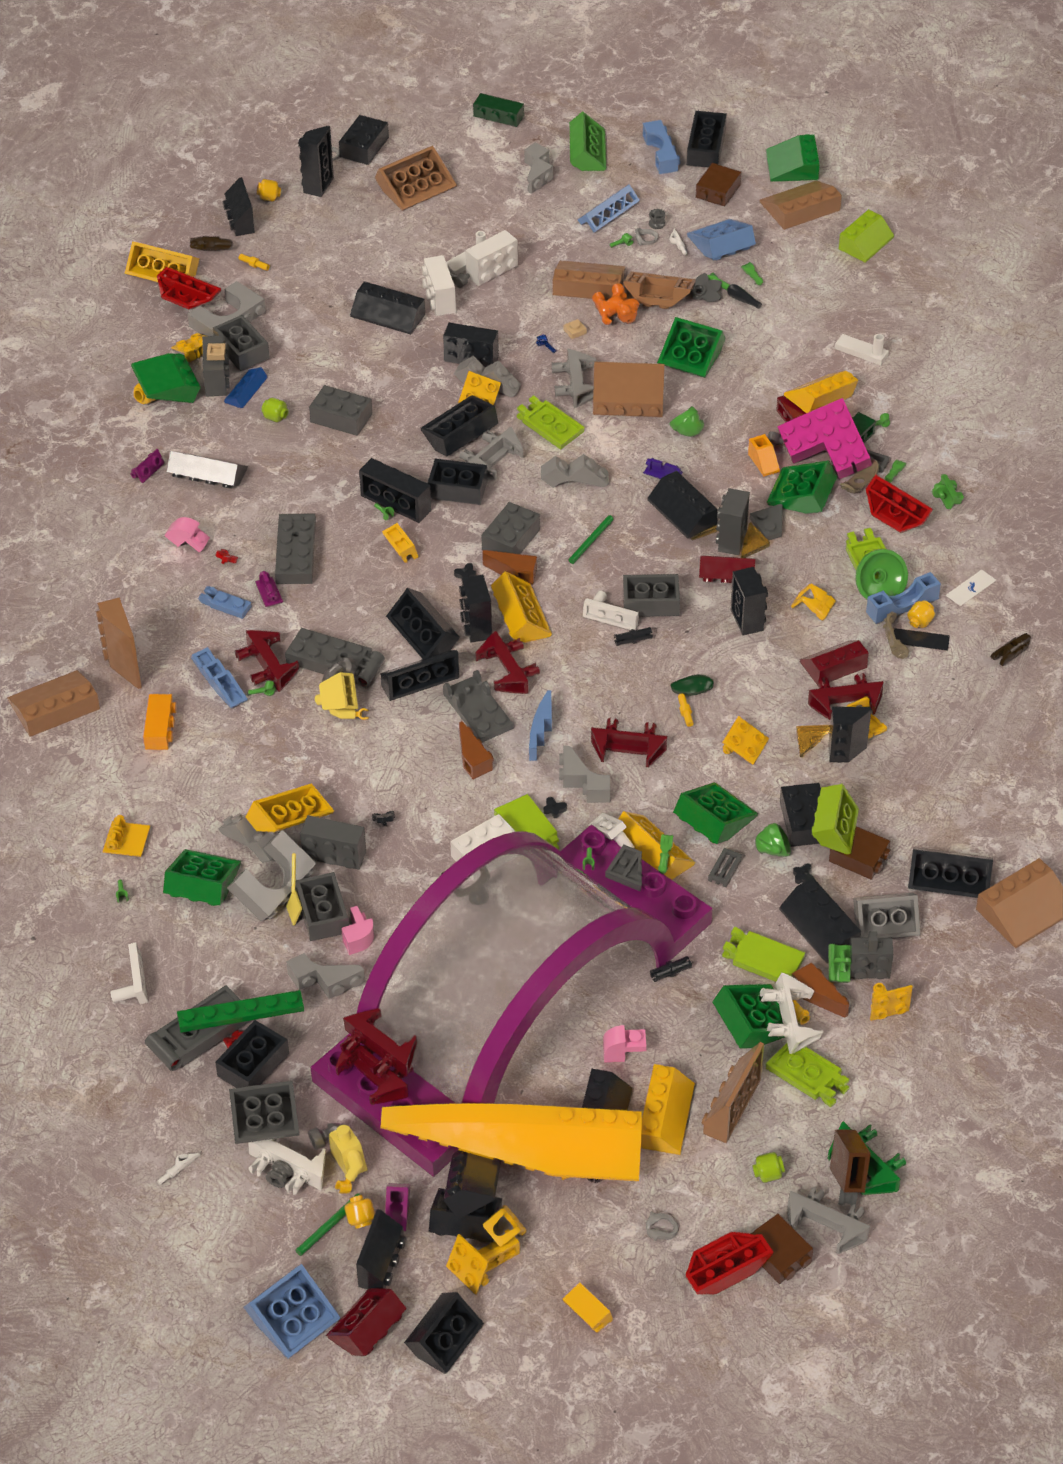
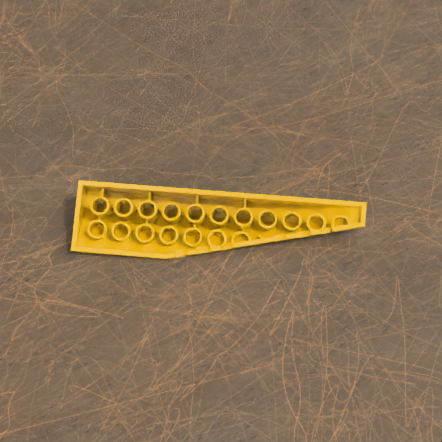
[381,1104,642,1181]

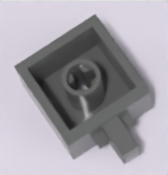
[850,931,894,979]

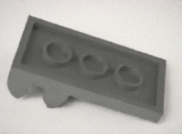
[443,670,514,743]

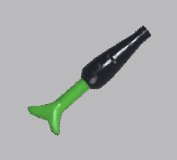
[707,272,762,309]

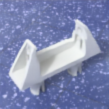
[760,973,823,1054]
[248,1138,326,1195]

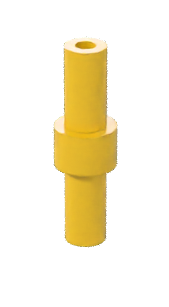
[239,254,270,271]
[678,694,694,727]

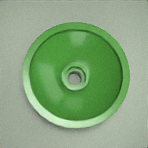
[855,549,908,600]

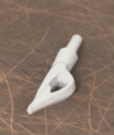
[669,229,687,255]
[157,1153,200,1185]

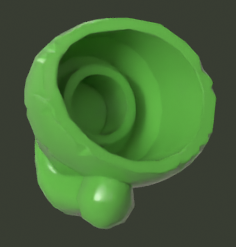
[669,406,704,437]
[755,823,791,857]

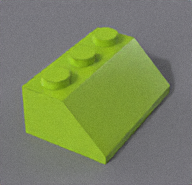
[838,209,894,263]
[812,783,859,854]

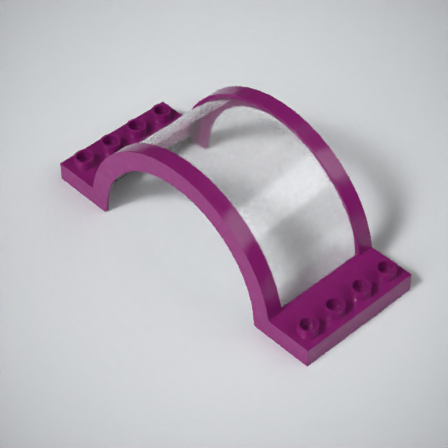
[310,824,713,1177]

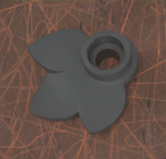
[691,273,722,302]

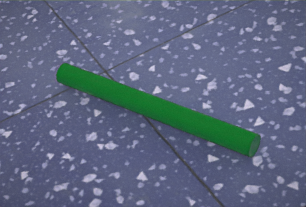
[568,515,614,564]
[296,1193,360,1256]

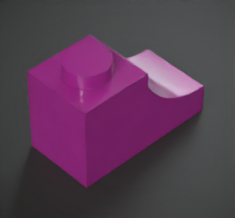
[385,1183,411,1231]

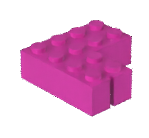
[777,398,872,480]

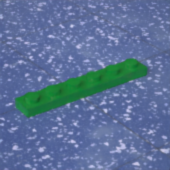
[177,990,304,1033]

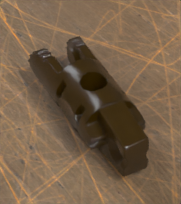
[190,236,234,251]
[991,633,1031,666]

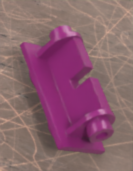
[130,449,165,483]
[255,571,283,607]

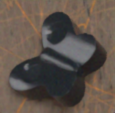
[454,563,476,579]
[543,797,567,818]
[372,811,395,826]
[793,863,814,884]

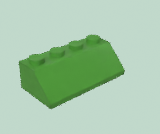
[569,111,606,171]

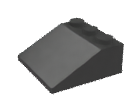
[229,1081,299,1144]

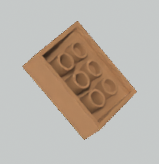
[375,145,457,211]
[760,181,842,230]
[553,260,625,300]
[593,362,664,417]
[96,597,142,689]
[7,670,100,737]
[976,858,1063,948]
[701,1042,764,1144]

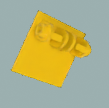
[171,333,205,362]
[458,371,501,405]
[722,716,769,765]
[102,815,150,857]
[870,983,913,1021]
[446,1234,489,1294]

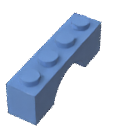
[642,120,680,174]
[866,572,941,624]

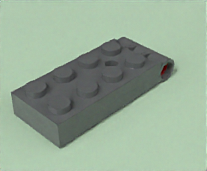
[275,513,316,584]
[285,628,385,688]
[145,985,250,1071]

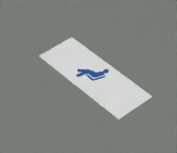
[946,570,996,606]

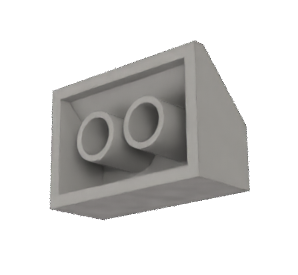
[853,892,920,938]

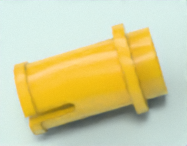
[792,1000,810,1025]

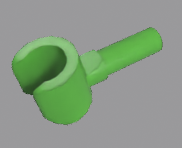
[610,233,633,247]
[876,413,890,427]
[374,503,394,520]
[248,681,276,696]
[582,847,595,870]
[116,880,129,903]

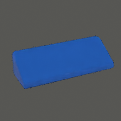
[224,367,267,408]

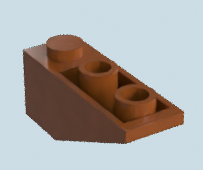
[482,550,537,584]
[459,721,494,779]
[792,962,849,1018]

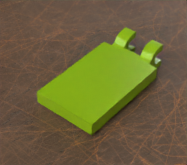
[516,395,585,450]
[846,528,886,579]
[494,794,559,850]
[722,926,805,982]
[766,1043,849,1107]

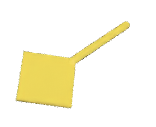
[286,853,302,925]

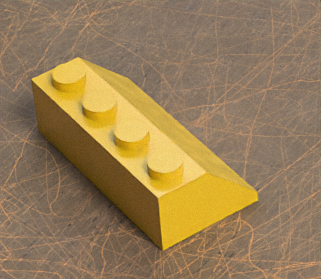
[124,241,200,282]
[784,370,858,413]
[491,571,552,643]
[245,783,334,832]
[618,811,696,880]
[641,1064,695,1155]

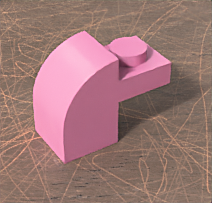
[164,517,210,552]
[341,906,374,955]
[603,1025,646,1063]

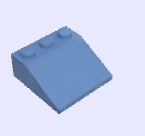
[687,219,756,260]
[243,1264,340,1359]

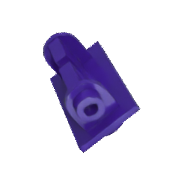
[643,458,683,479]

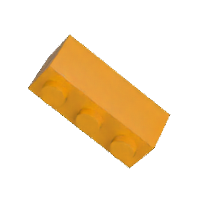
[143,694,176,750]

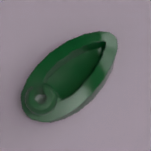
[670,674,714,696]

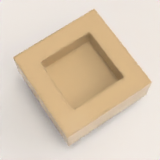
[563,319,587,339]
[207,343,226,361]

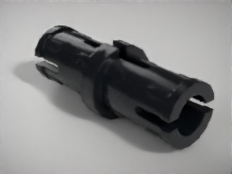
[614,627,653,646]
[650,956,692,982]

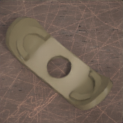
[840,458,880,494]
[883,611,909,659]

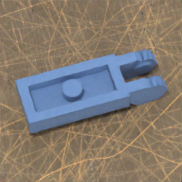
[198,586,252,619]

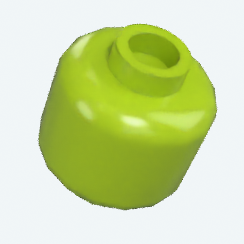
[261,397,289,423]
[752,1152,785,1183]

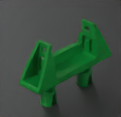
[827,1121,906,1195]

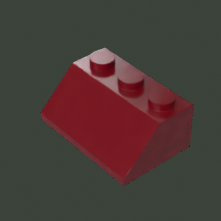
[699,555,756,583]
[800,640,869,686]
[326,1288,407,1356]

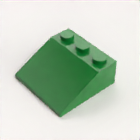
[766,134,820,182]
[657,317,726,378]
[131,353,200,403]
[767,460,837,514]
[673,782,758,844]
[163,849,241,906]
[712,984,785,1049]

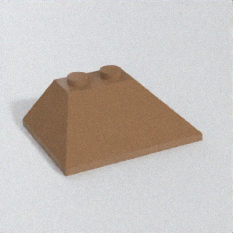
[623,271,696,309]

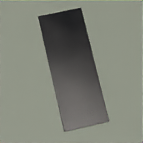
[894,628,950,651]

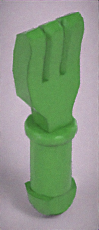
[741,262,763,285]
[885,459,906,483]
[658,834,674,874]

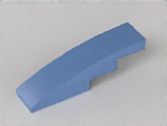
[191,647,248,709]
[529,690,552,761]

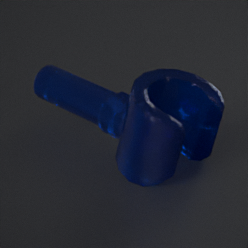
[536,335,557,353]

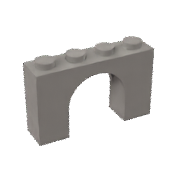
[187,281,266,336]
[227,830,316,921]

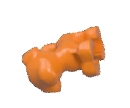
[592,284,639,325]

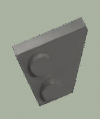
[750,504,782,542]
[605,844,642,891]

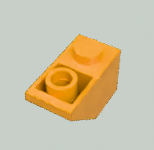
[748,434,780,477]

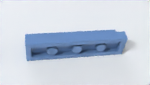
[578,184,640,232]

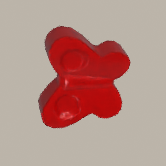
[215,549,238,564]
[223,1030,244,1048]

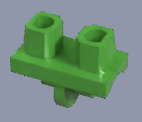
[932,474,964,509]
[828,944,852,983]

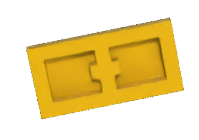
[382,523,419,563]
[475,1229,520,1273]
[562,1282,613,1333]

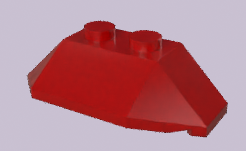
[157,267,221,309]
[865,474,933,533]
[685,1232,773,1294]

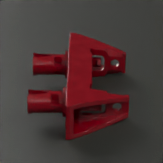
[234,630,299,692]
[475,631,540,694]
[808,673,884,720]
[591,717,668,767]
[340,1008,417,1078]
[336,1035,414,1105]

